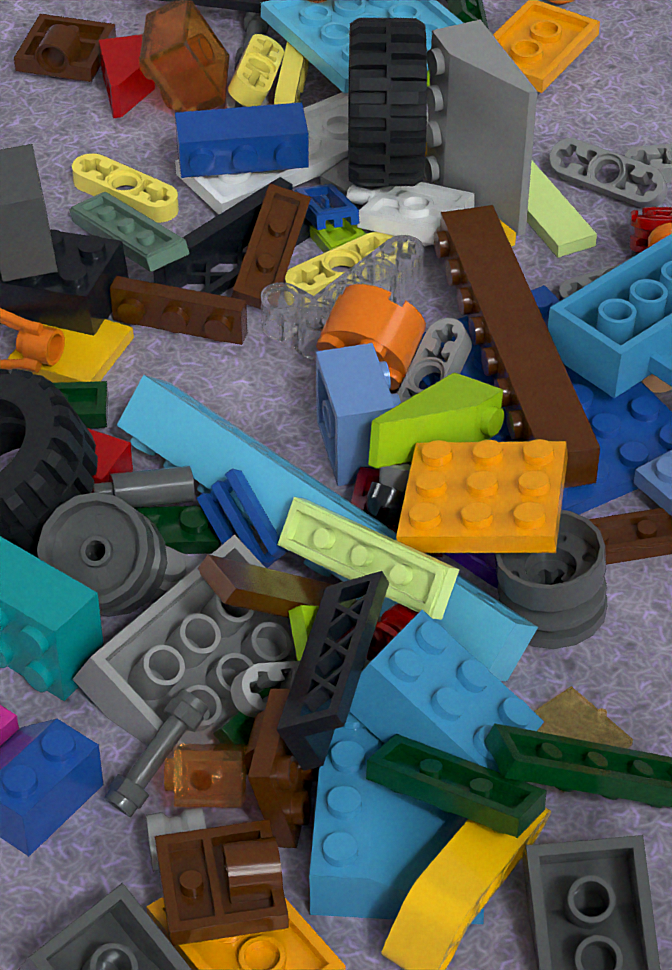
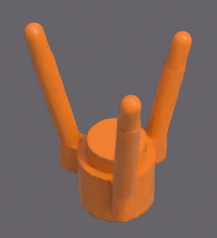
[0,308,65,373]

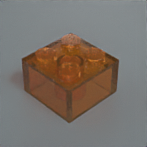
[138,0,230,112]

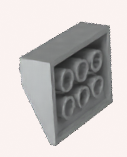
[424,20,537,236]
[73,534,297,781]

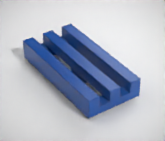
[293,183,360,230]
[196,469,288,568]

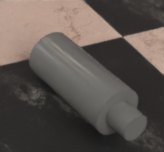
[92,466,194,508]

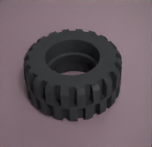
[348,18,427,186]
[0,369,98,554]

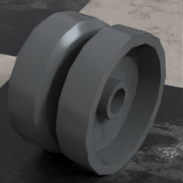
[37,492,168,617]

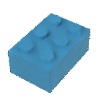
[349,610,544,773]

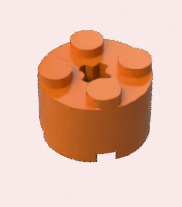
[316,284,426,390]

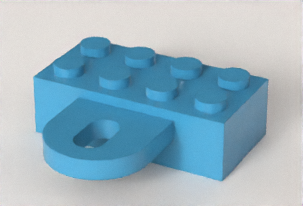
[547,234,672,398]

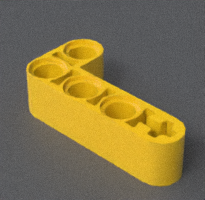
[381,807,551,970]

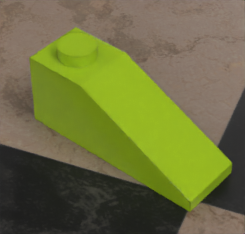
[368,372,504,468]

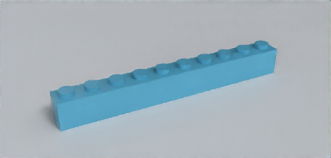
[117,375,538,681]

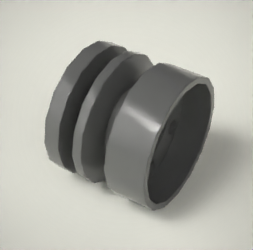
[494,510,608,649]

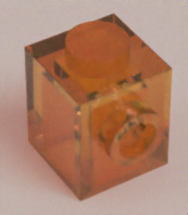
[164,743,247,808]

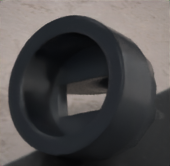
[366,482,405,523]

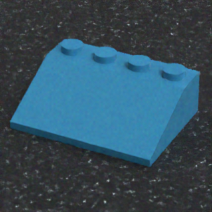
[309,712,484,924]

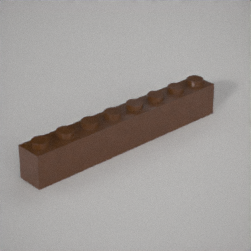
[434,205,600,488]

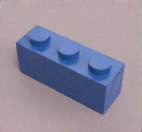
[175,102,309,178]

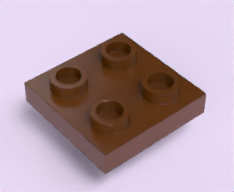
[14,14,116,82]
[244,689,319,848]
[155,819,289,946]

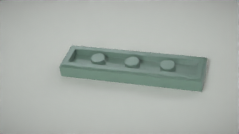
[69,192,189,272]

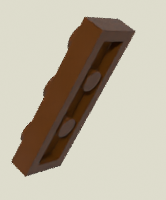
[231,183,311,313]
[110,276,248,345]

